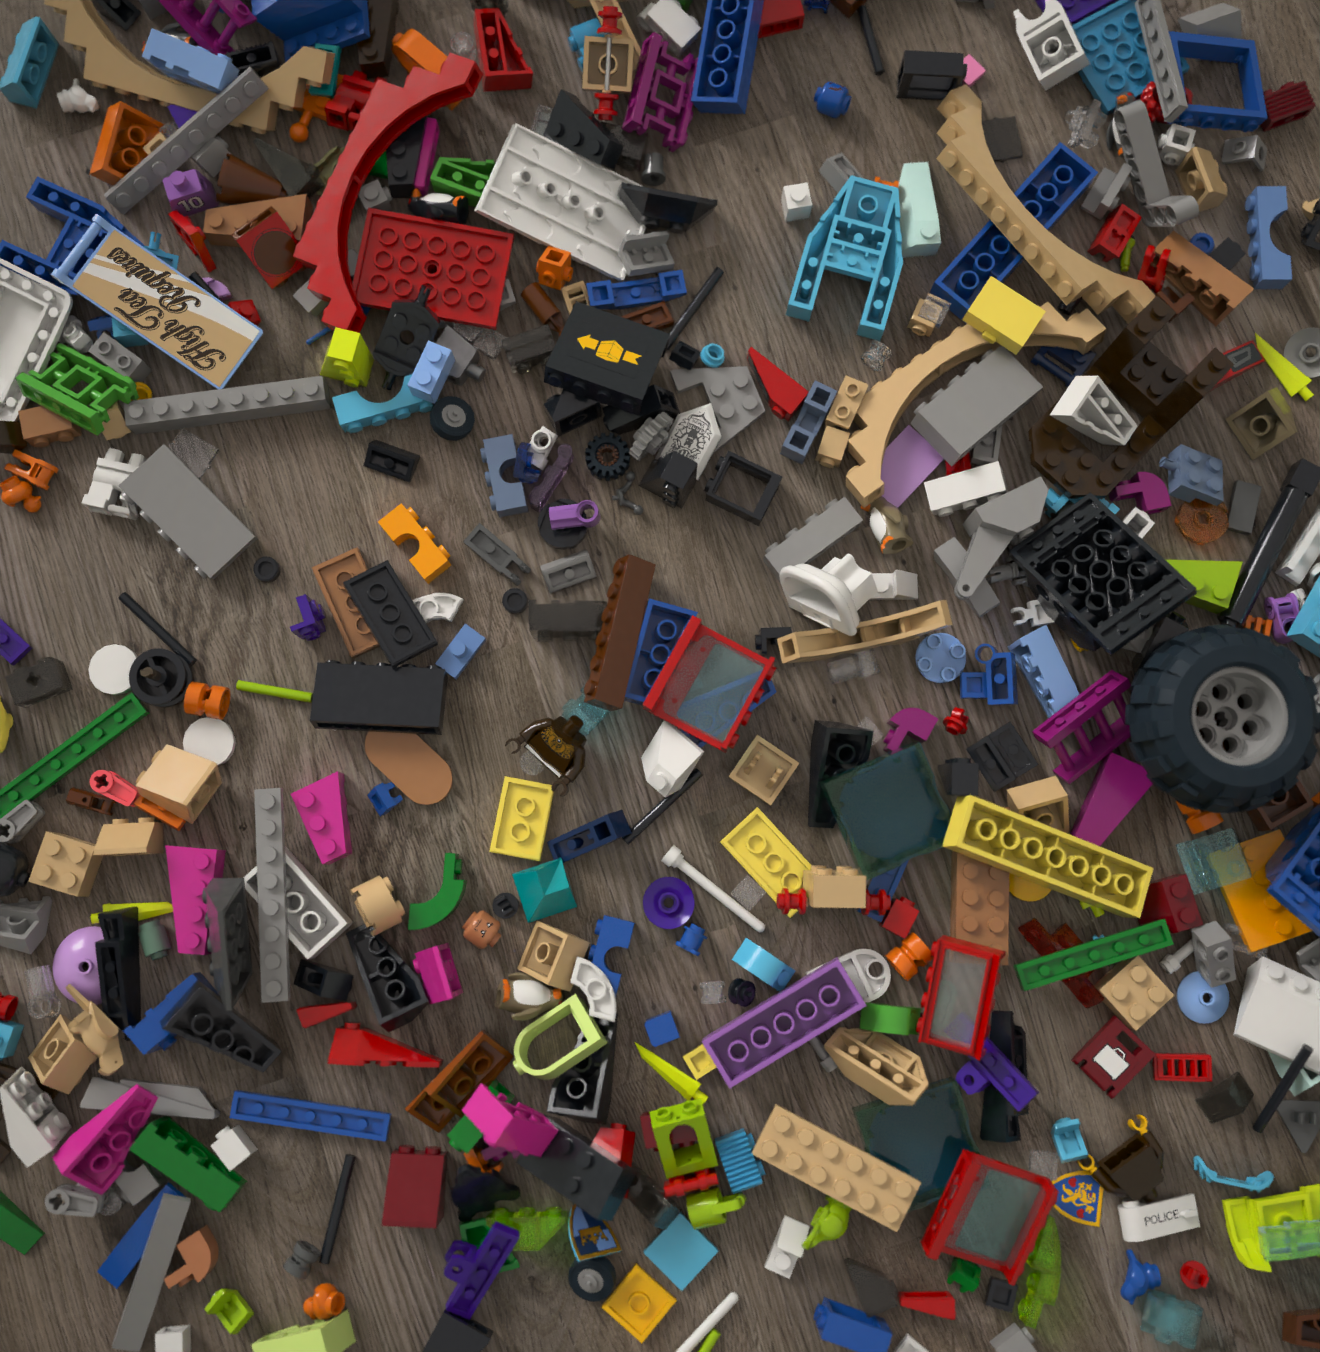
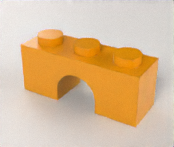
[378,503,452,584]

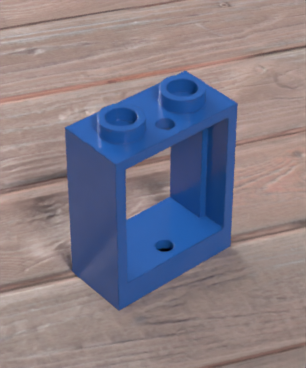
[813,1297,892,1352]

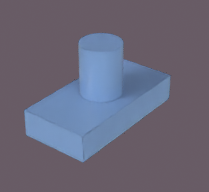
[435,624,486,680]

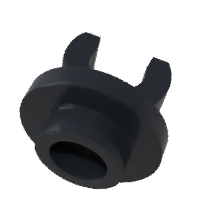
[492,893,519,919]

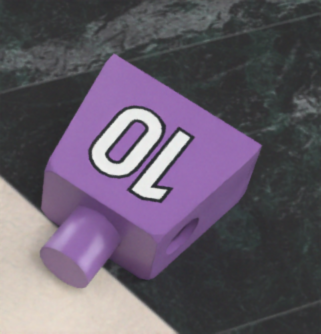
[162,169,219,216]

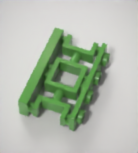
[15,343,139,436]

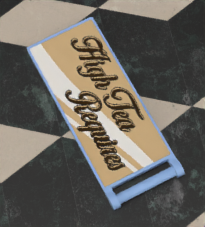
[51,214,263,389]

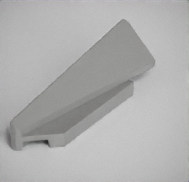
[80,1077,220,1119]

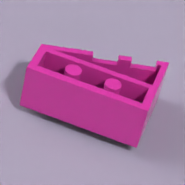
[291,771,352,865]

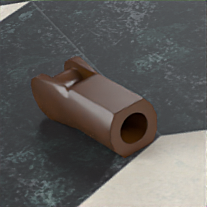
[66,787,117,816]

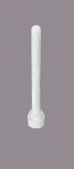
[661,845,765,932]
[676,1292,739,1352]

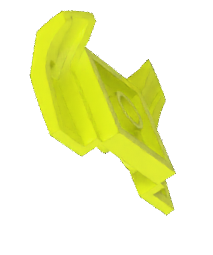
[1222,1184,1320,1272]

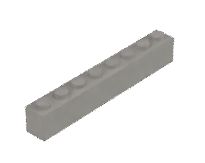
[124,376,332,435]

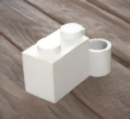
[637,0,701,58]

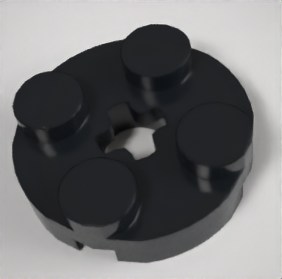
[538,499,588,550]

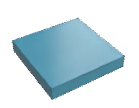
[643,1211,718,1291]

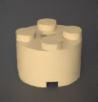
[350,876,405,937]

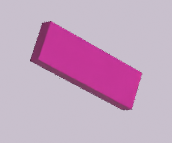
[414,118,440,197]

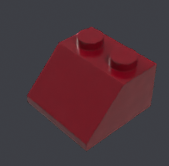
[1137,874,1203,934]

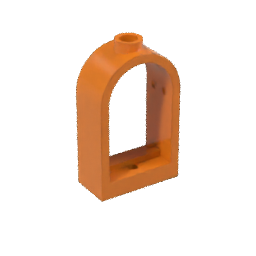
[392,28,462,111]

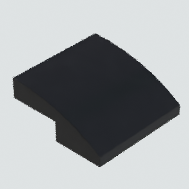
[966,721,1039,792]

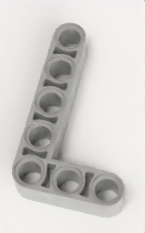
[1114,100,1199,227]

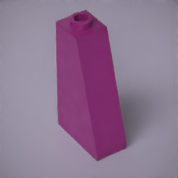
[1070,752,1153,846]

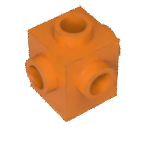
[536,245,573,290]

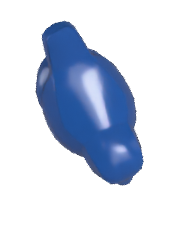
[1120,1249,1161,1305]

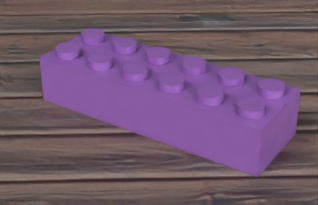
[702,957,866,1089]

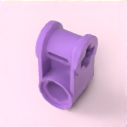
[1264,593,1299,644]

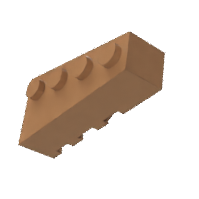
[203,194,313,247]

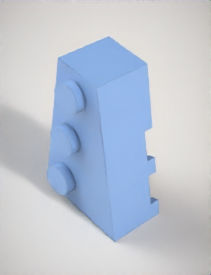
[142,28,239,94]

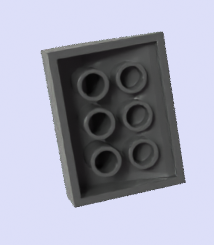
[202,878,253,1011]

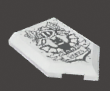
[655,403,722,481]

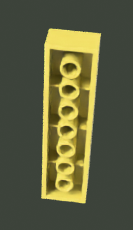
[942,795,1154,918]

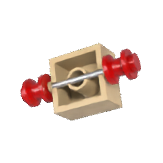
[582,6,634,121]
[777,865,891,916]

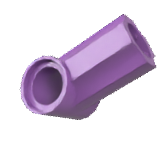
[549,500,601,530]

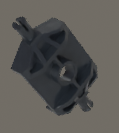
[372,285,441,390]

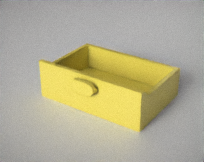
[962,276,1046,355]

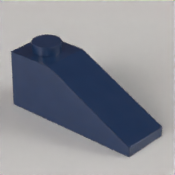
[547,810,632,863]

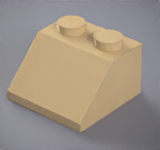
[1175,147,1228,212]
[1007,776,1070,833]
[94,817,164,856]
[517,920,590,992]
[28,1014,98,1095]

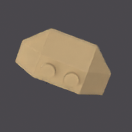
[824,1027,929,1105]

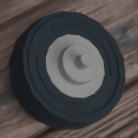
[430,396,475,441]
[568,1256,617,1302]

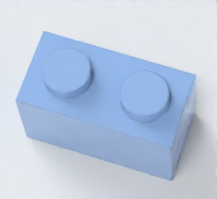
[407,340,455,404]

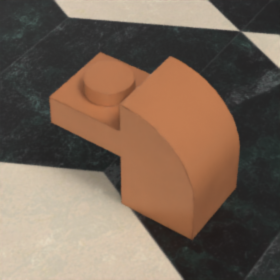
[163,1225,219,1288]

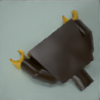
[1077,1115,1164,1202]

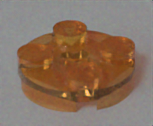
[1175,498,1229,545]

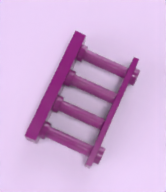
[158,0,257,55]
[1032,670,1131,784]

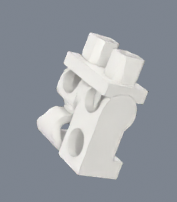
[82,448,147,520]

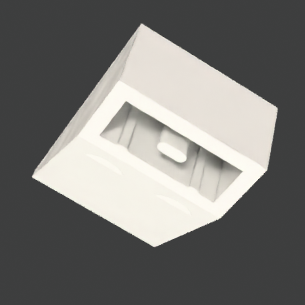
[0,1067,71,1168]

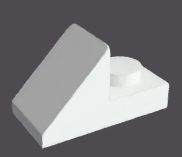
[869,570,918,600]
[764,1215,809,1279]

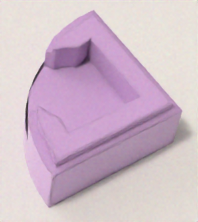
[202,278,232,301]

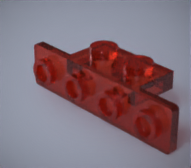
[1018,918,1104,1008]

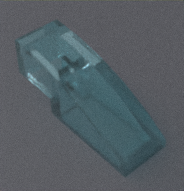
[1257,1220,1320,1261]

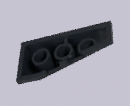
[346,924,429,1033]

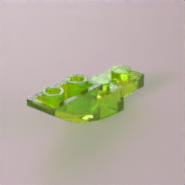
[1018,1214,1061,1329]

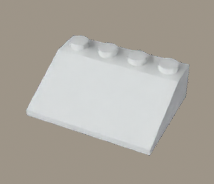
[1234,956,1320,1075]

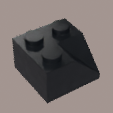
[544,389,602,437]

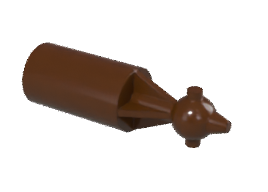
[521,282,564,336]

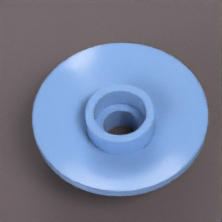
[1176,971,1229,1024]

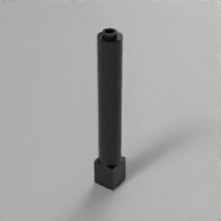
[1218,458,1320,629]

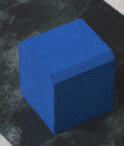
[644,1010,680,1047]

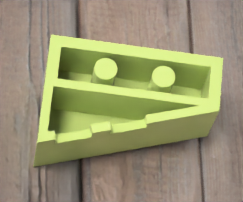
[251,1309,356,1352]

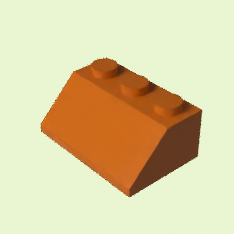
[90,101,165,186]

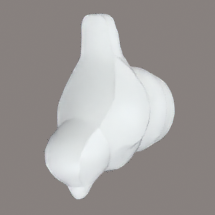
[57,79,99,113]

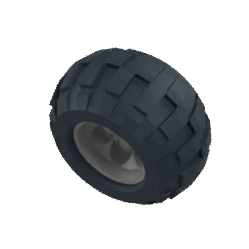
[1125,625,1320,813]

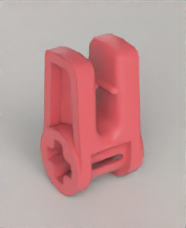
[90,770,139,807]

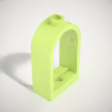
[513,994,608,1080]

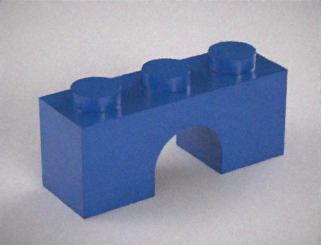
[588,915,635,998]

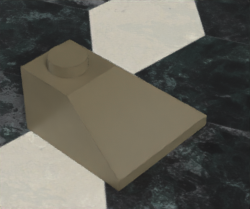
[1225,387,1297,460]

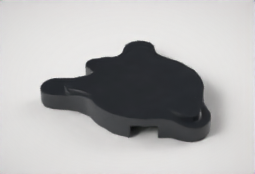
[450,1164,521,1222]

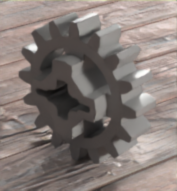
[629,412,673,461]

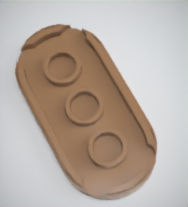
[365,731,453,805]

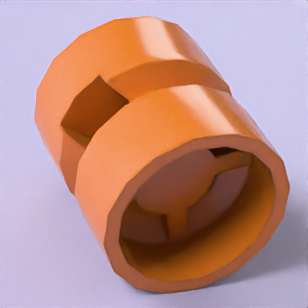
[184,681,231,720]
[1176,800,1224,834]
[885,932,934,982]

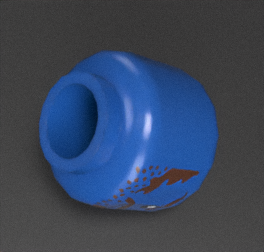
[814,81,852,119]

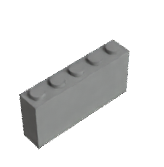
[910,345,1043,467]
[118,444,258,579]

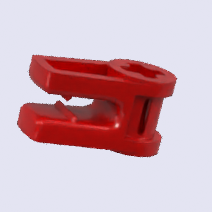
[1137,245,1171,293]

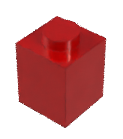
[879,896,919,939]

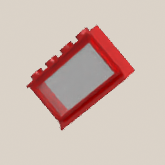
[916,935,1006,1061]

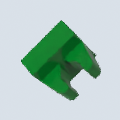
[947,1257,981,1293]

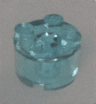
[1140,1290,1203,1349]

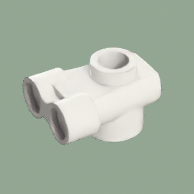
[59,315,93,354]
[518,426,558,470]

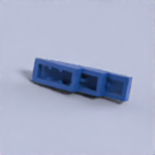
[97,1182,186,1289]

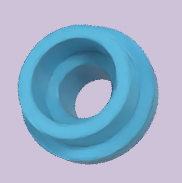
[700,343,724,368]

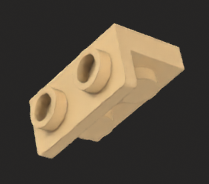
[825,376,868,430]

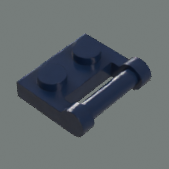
[1030,346,1097,388]

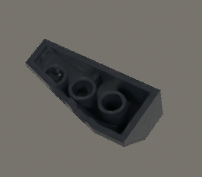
[808,720,874,828]
[547,1012,618,1125]

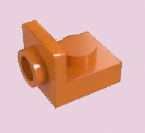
[463,1144,504,1173]

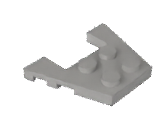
[670,366,766,457]

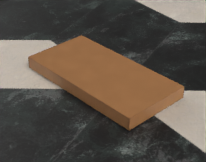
[312,547,379,659]

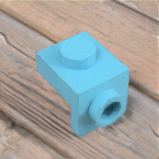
[1051,1117,1088,1164]

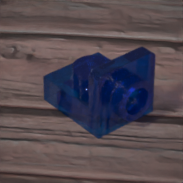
[513,442,541,484]

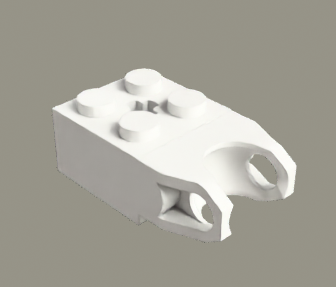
[1013,0,1090,91]

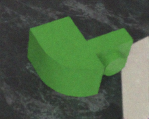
[860,1002,921,1035]

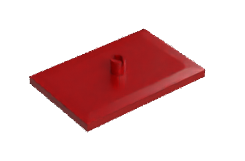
[352,208,514,330]

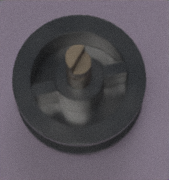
[129,648,193,707]

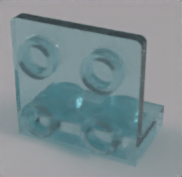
[1175,828,1252,895]

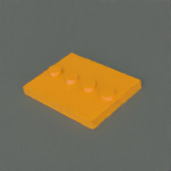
[1206,829,1312,953]

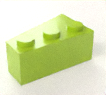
[1165,559,1243,614]

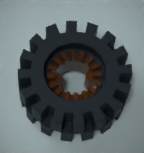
[585,433,630,481]

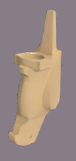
[66,984,124,1076]

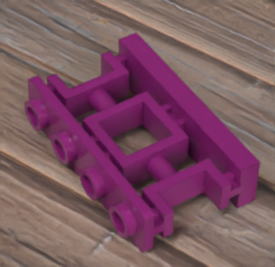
[622,32,698,153]

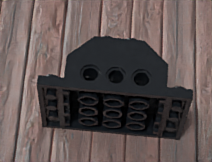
[1009,492,1197,656]

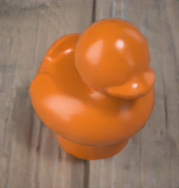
[0,475,42,513]
[303,1283,345,1320]

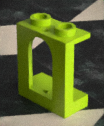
[650,1098,718,1179]

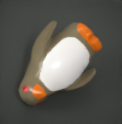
[861,496,914,554]
[494,973,564,1021]

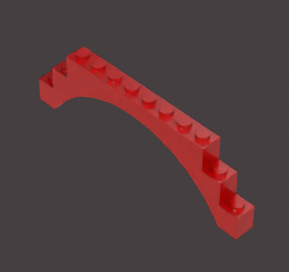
[293,53,483,333]

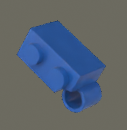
[975,643,1018,706]

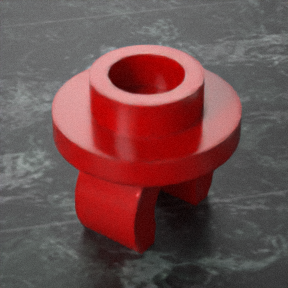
[943,707,969,736]
[1180,1260,1210,1289]

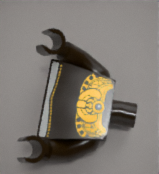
[505,715,587,797]

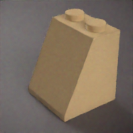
[136,744,222,824]

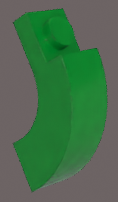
[408,853,467,930]

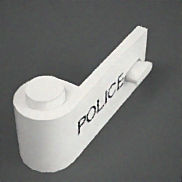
[1118,1193,1200,1242]

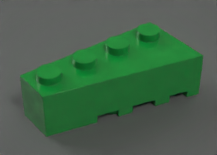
[129,1115,247,1213]

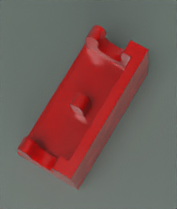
[1087,203,1142,262]

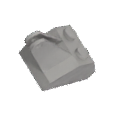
[954,476,1049,600]

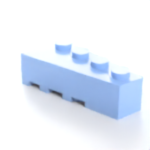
[1008,625,1079,719]

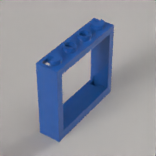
[1168,31,1267,132]

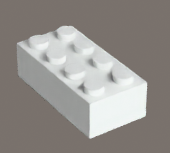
[243,846,354,960]

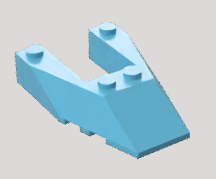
[786,175,903,341]

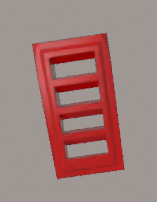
[296,1001,357,1028]
[1152,1053,1212,1082]
[897,1291,956,1320]

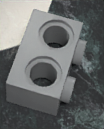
[88,332,152,382]
[1191,921,1236,988]

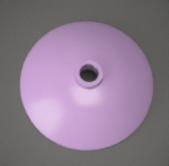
[53,926,104,1005]

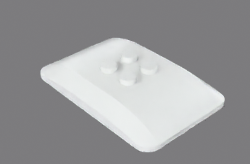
[0,258,73,422]

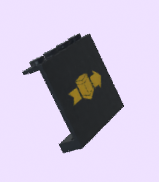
[544,301,670,416]

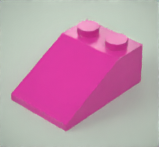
[413,943,463,1004]

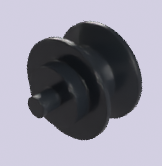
[728,978,756,1007]

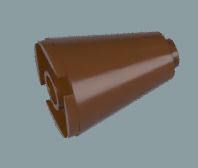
[216,153,288,205]

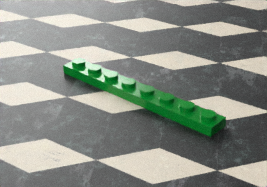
[0,692,150,819]

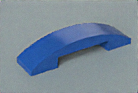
[586,270,687,309]

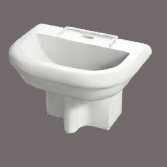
[779,553,877,636]

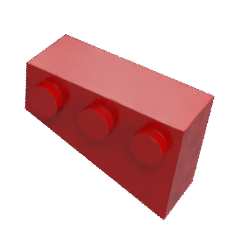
[474,8,533,92]

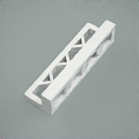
[1275,503,1320,586]

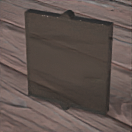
[982,116,1023,163]

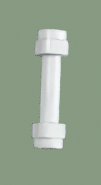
[1159,923,1207,975]

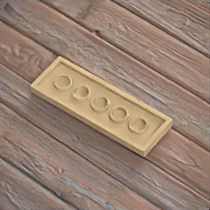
[752,1104,921,1232]

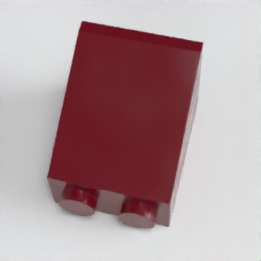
[382,1145,448,1228]

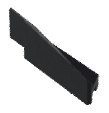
[95,906,141,1041]
[980,1010,1029,1143]

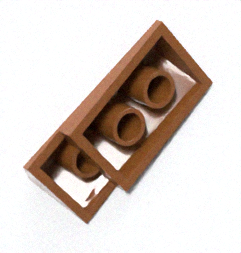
[405,1030,514,1133]

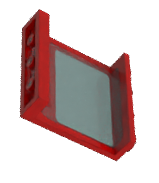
[642,615,777,753]
[920,1149,1058,1286]

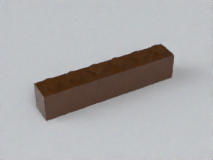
[584,554,656,711]

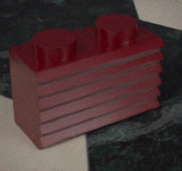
[1261,81,1316,132]

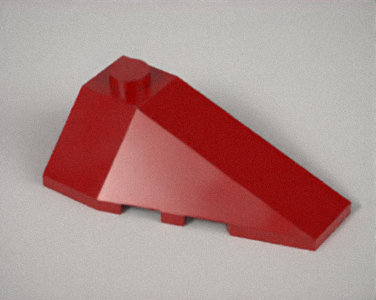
[328,1022,443,1068]

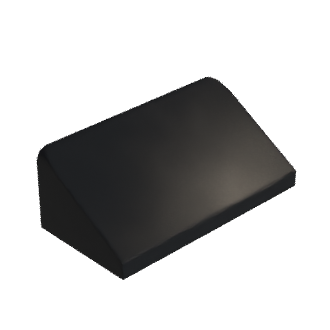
[364,440,420,483]

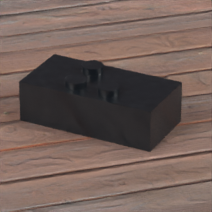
[516,1115,638,1221]

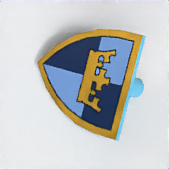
[568,1204,622,1262]

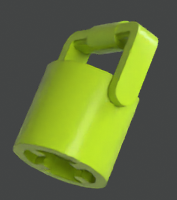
[686,1187,746,1230]

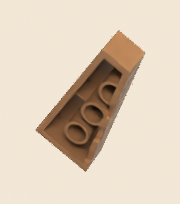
[1152,231,1254,327]

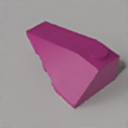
[52,1084,158,1195]

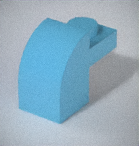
[732,938,795,992]

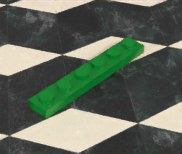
[1013,919,1174,991]

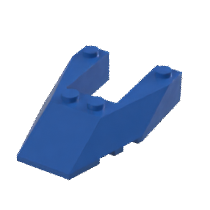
[0,176,144,295]

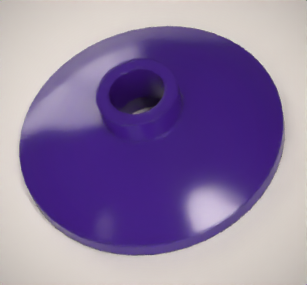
[643,877,695,929]

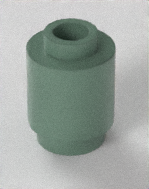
[138,920,171,961]

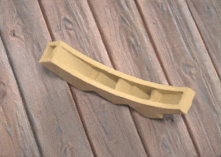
[777,600,952,664]

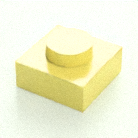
[683,1043,716,1080]

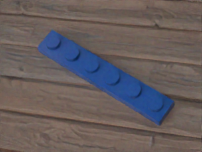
[229,1090,392,1142]

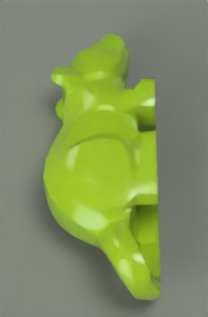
[801,1194,852,1250]

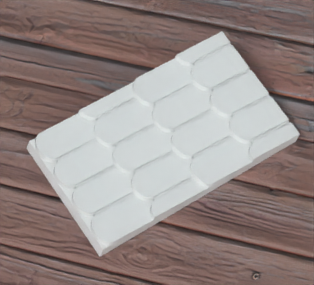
[475,123,646,281]

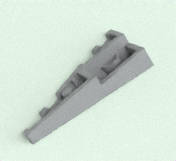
[0,896,52,954]

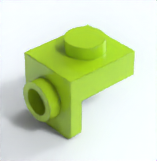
[205,1288,254,1335]

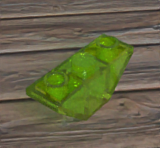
[486,1207,568,1251]

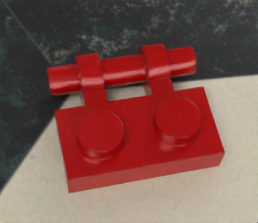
[664,1168,719,1197]

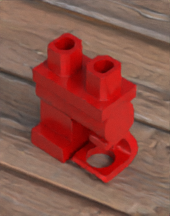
[324,70,387,132]

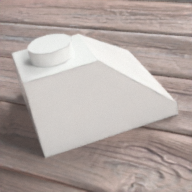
[641,721,704,798]

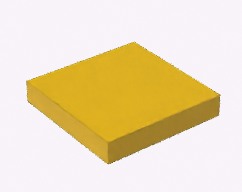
[601,1263,677,1343]

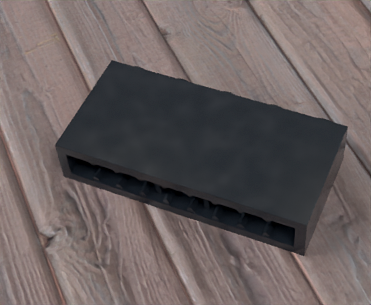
[310,660,448,735]

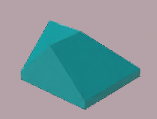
[512,858,577,923]

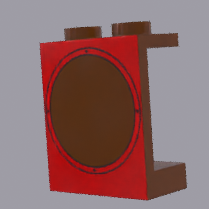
[231,206,307,289]

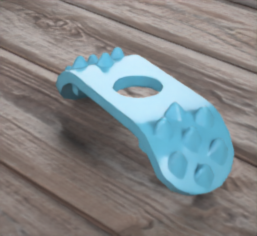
[1193,1156,1274,1193]

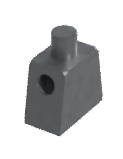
[436,325,486,386]

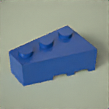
[123,972,219,1055]

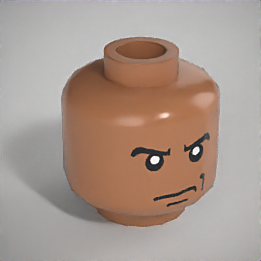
[462,910,501,949]

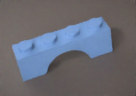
[1245,186,1292,289]

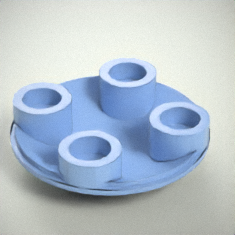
[915,633,966,683]

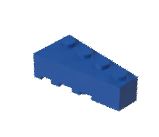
[624,598,698,706]

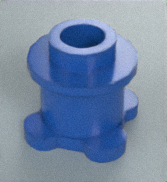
[675,923,708,957]

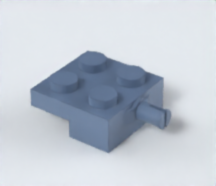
[1159,444,1224,506]

